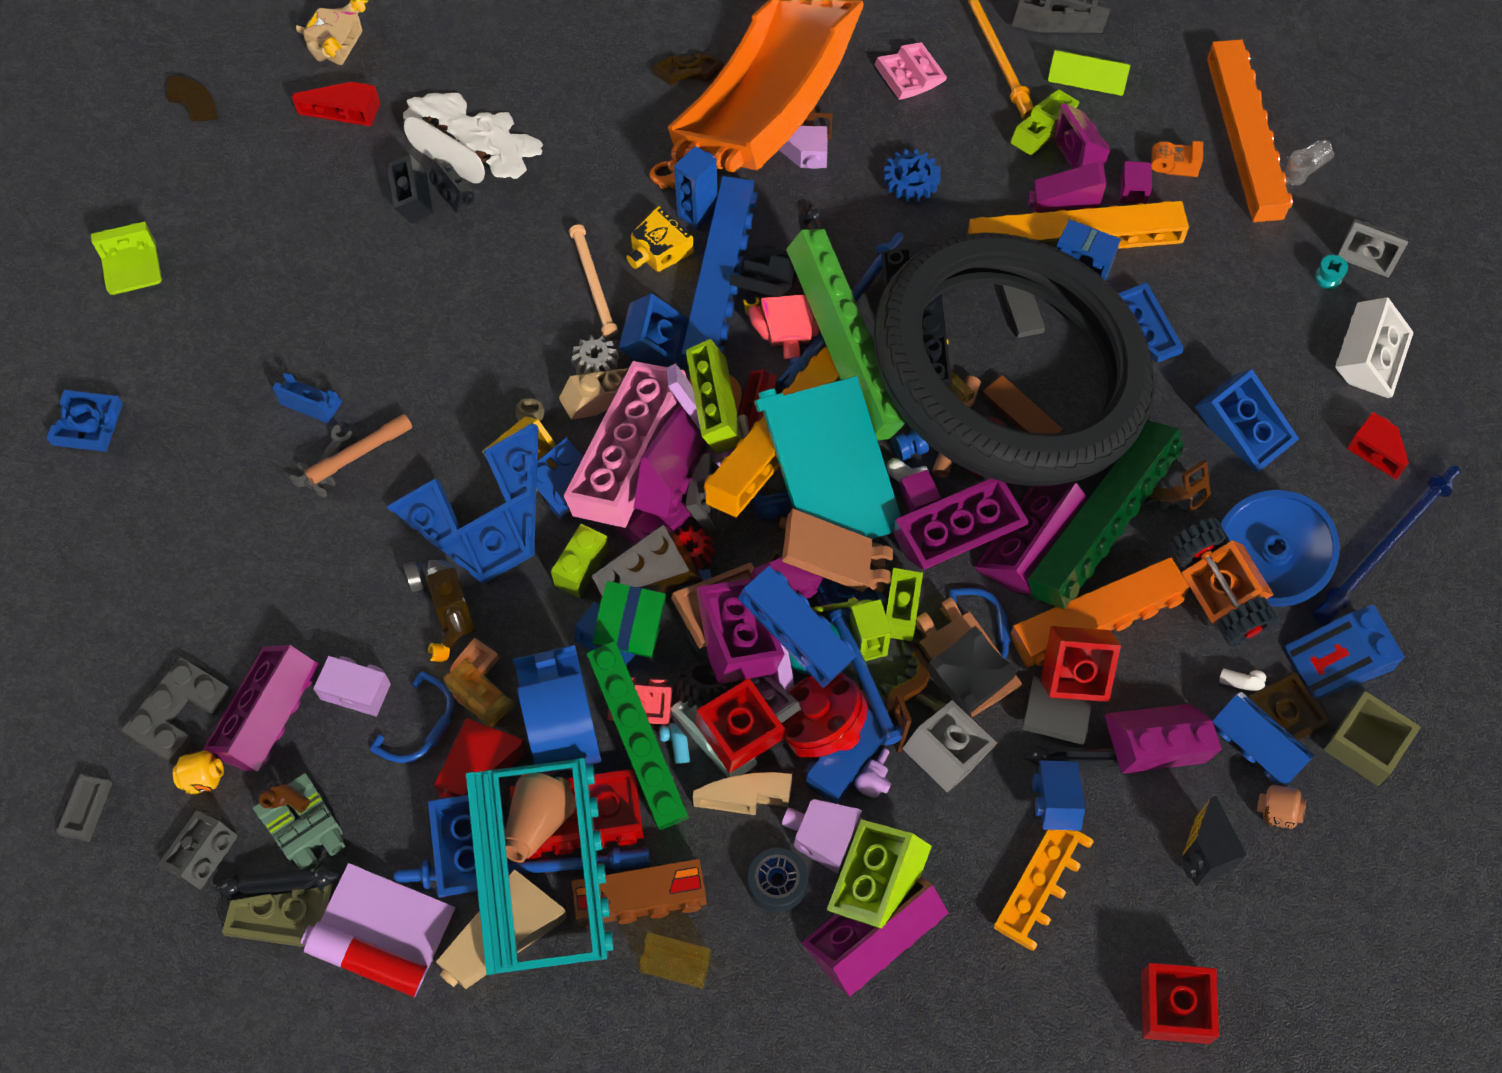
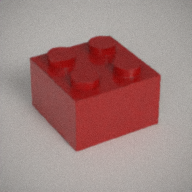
[1040,626,1121,702]
[694,678,785,773]
[1141,963,1219,1044]

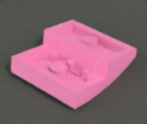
[874,42,947,100]

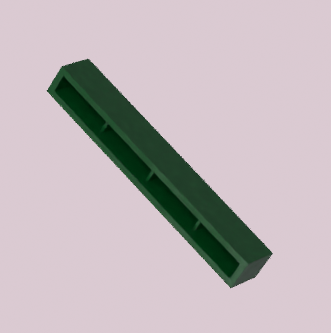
[1028,420,1183,609]

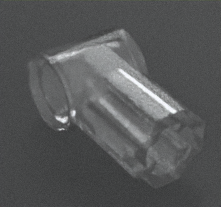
[1284,139,1335,185]

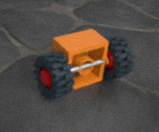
[1169,518,1278,647]

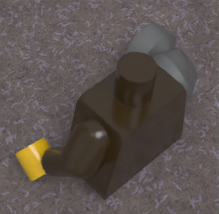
[403,560,476,662]

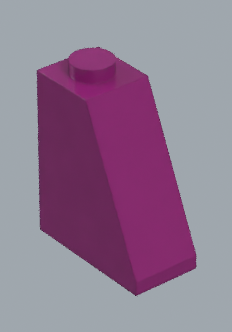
[1027,162,1106,213]

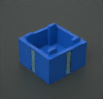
[1057,220,1121,281]

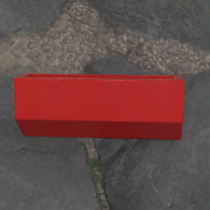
[739,369,778,431]

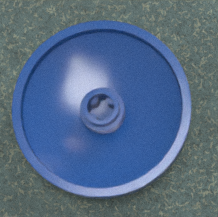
[1221,490,1340,607]

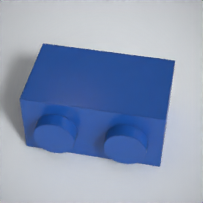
[1032,760,1085,831]

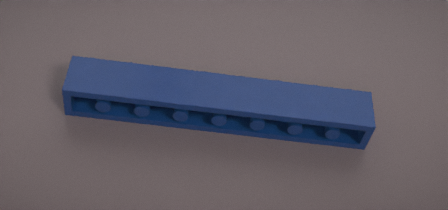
[681,176,758,370]

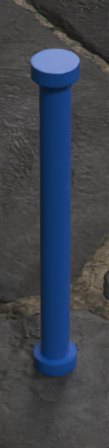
[829,609,902,745]

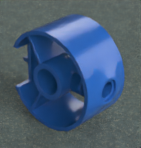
[513,645,602,775]

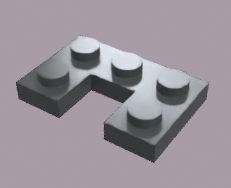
[121,657,231,765]

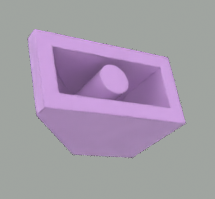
[779,126,827,169]

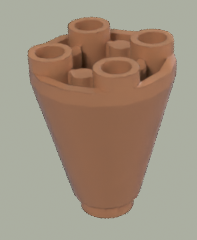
[505,772,576,863]

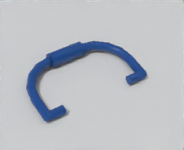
[948,588,1011,659]
[370,671,454,763]

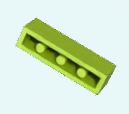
[686,339,742,454]

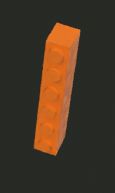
[1010,557,1190,668]

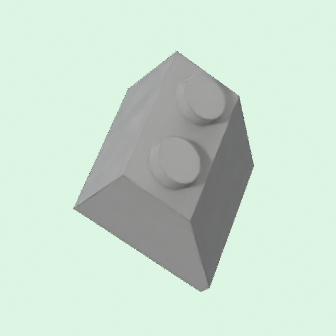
[1338,219,1408,278]
[902,700,997,793]

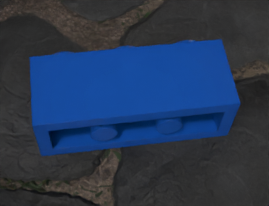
[674,146,718,230]
[1213,692,1315,786]
[805,709,884,804]

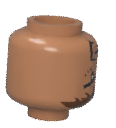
[1257,784,1307,829]

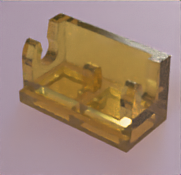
[443,660,515,727]
[640,932,712,989]

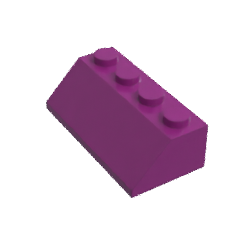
[633,406,709,518]
[893,479,1029,570]
[975,482,1088,594]
[202,645,319,772]
[801,877,949,997]

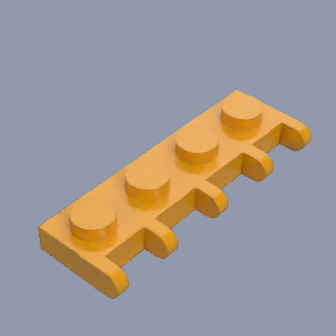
[993,830,1094,951]

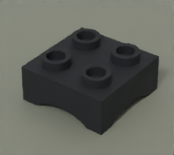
[927,625,1017,715]

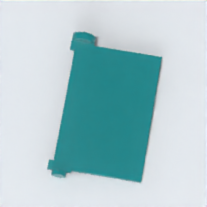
[754,376,901,539]

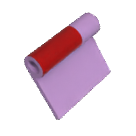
[301,863,456,998]

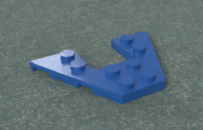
[387,423,538,583]

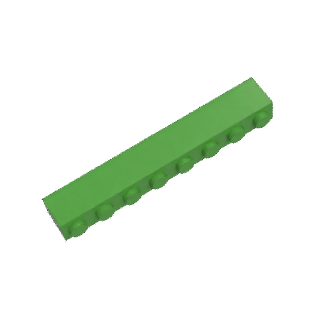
[786,229,906,440]

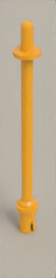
[967,0,1034,120]

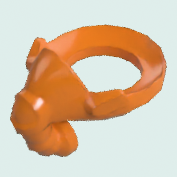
[649,160,678,190]

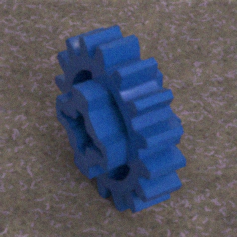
[883,149,941,202]

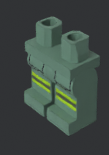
[253,773,346,871]

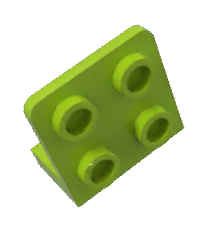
[91,221,162,295]

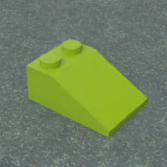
[827,819,932,929]

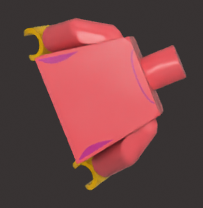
[743,295,820,361]

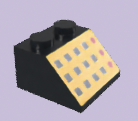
[1182,796,1246,886]

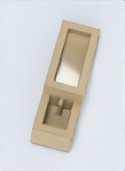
[693,772,792,815]

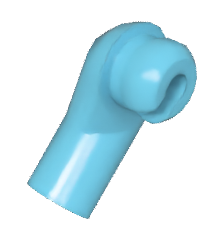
[659,723,690,764]

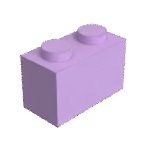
[313,656,391,717]

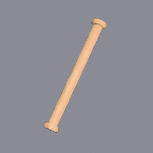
[569,225,618,338]

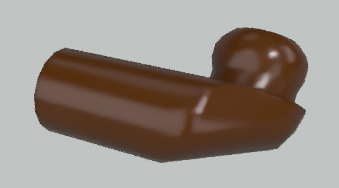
[259,784,310,813]

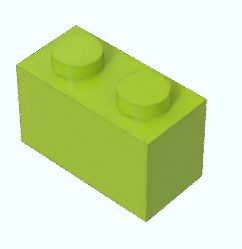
[551,524,609,598]
[886,568,923,641]
[849,599,891,661]

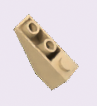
[559,368,629,420]

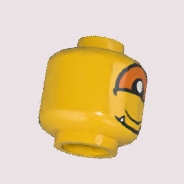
[173,750,224,794]

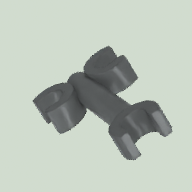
[289,425,354,498]

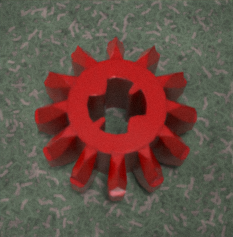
[677,525,715,570]

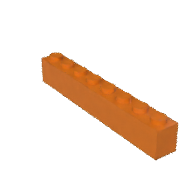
[1207,39,1292,222]

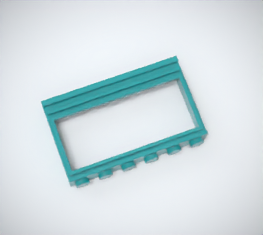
[466,758,614,975]

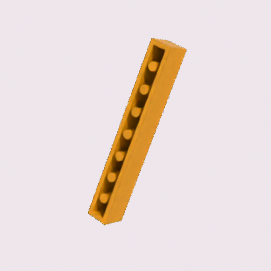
[967,201,1189,249]
[704,347,841,518]

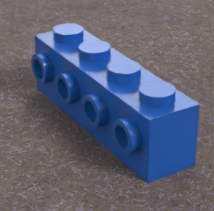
[737,566,857,688]

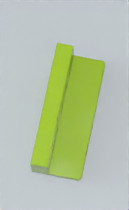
[1048,49,1130,96]

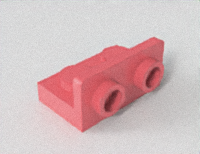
[607,676,674,725]

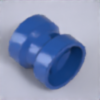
[891,428,929,461]

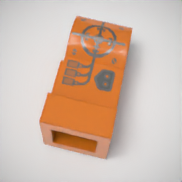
[1151,141,1203,177]

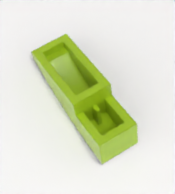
[1011,89,1080,156]

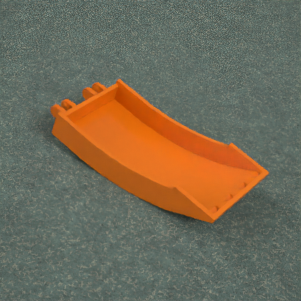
[668,0,864,172]

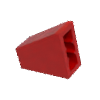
[434,718,527,799]

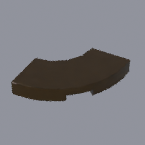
[652,53,723,86]
[166,76,218,121]

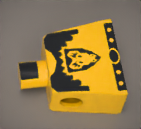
[627,206,694,271]

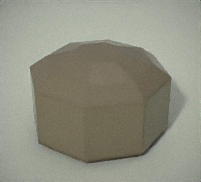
[515,398,544,421]

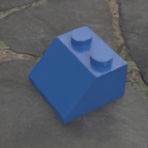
[619,293,689,367]

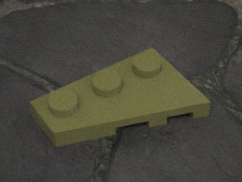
[222,883,336,947]

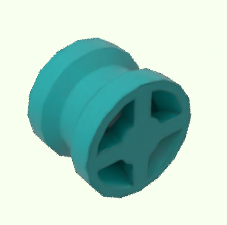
[1315,255,1348,289]

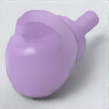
[854,748,891,799]

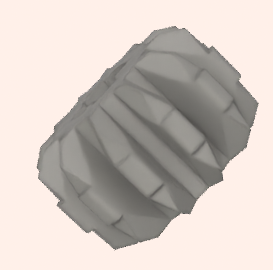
[571,335,619,375]

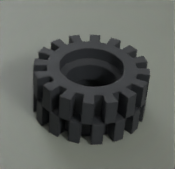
[677,657,734,709]

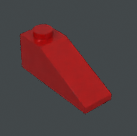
[292,82,380,126]

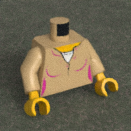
[296,0,368,65]

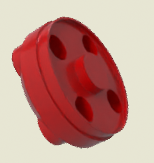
[782,673,868,757]

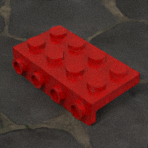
[510,769,644,860]

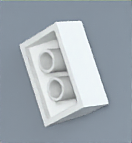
[1335,297,1413,398]

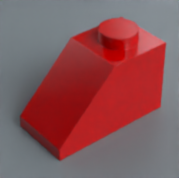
[1347,412,1409,480]

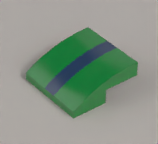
[592,581,666,658]

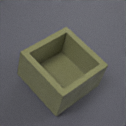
[1324,691,1421,786]

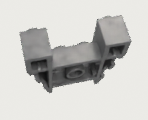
[1012,0,1110,33]

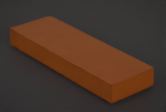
[982,375,1063,434]

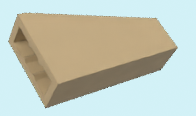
[436,870,567,989]

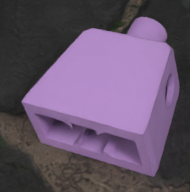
[782,799,862,874]

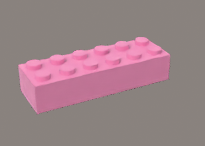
[564,361,687,528]

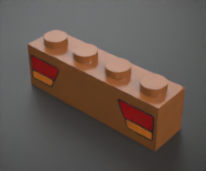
[571,859,707,930]

